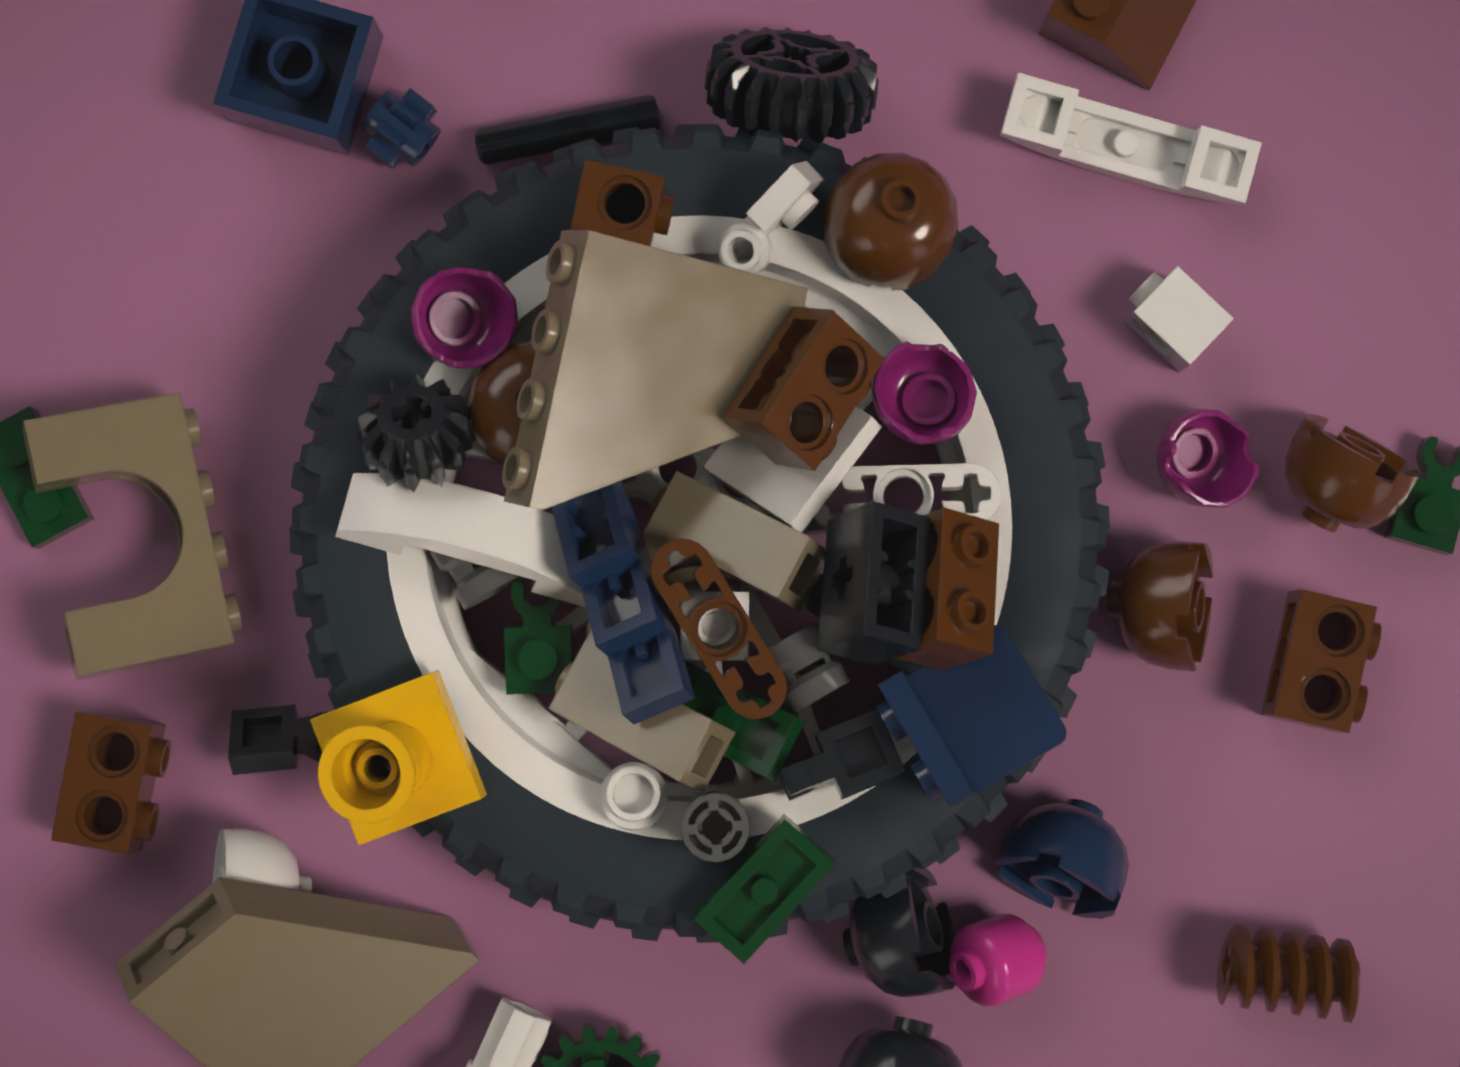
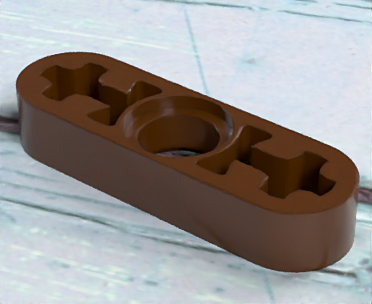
[651,539,787,719]

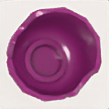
[410,267,519,369]
[871,341,977,445]
[1156,409,1260,508]

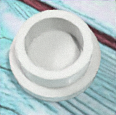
[600,762,668,830]

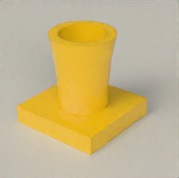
[310,670,487,846]

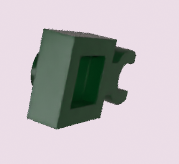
[1385,436,1460,555]
[504,580,573,695]

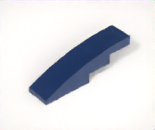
[552,481,695,725]

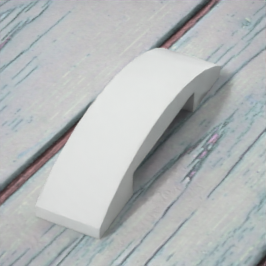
[1000,72,1262,205]
[335,473,586,607]

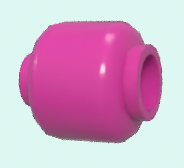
[949,913,1047,1007]

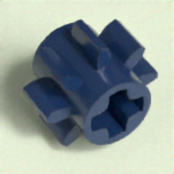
[361,88,441,169]

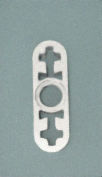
[813,463,1002,528]

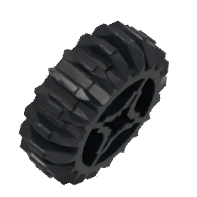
[704,27,879,143]

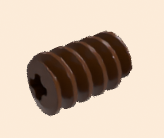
[1217,924,1360,1023]

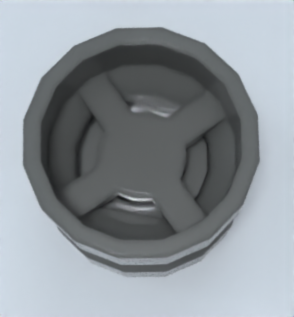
[430,551,521,610]
[768,622,850,714]
[681,791,750,862]

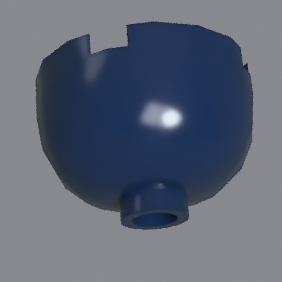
[995,799,1129,919]

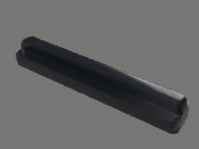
[475,95,661,164]

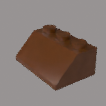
[1038,0,1196,91]

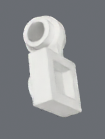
[717,161,825,274]

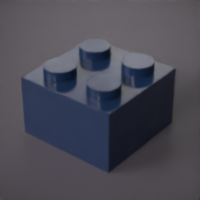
[213,0,384,155]

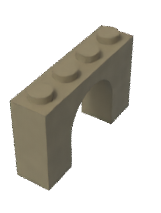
[22,392,242,681]
[549,471,825,792]

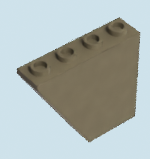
[502,230,808,510]
[115,877,479,1067]

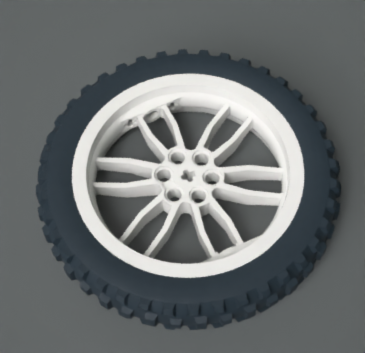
[289,124,1110,943]

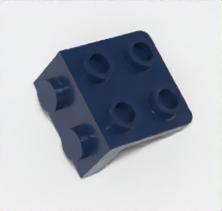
[876,625,1067,807]

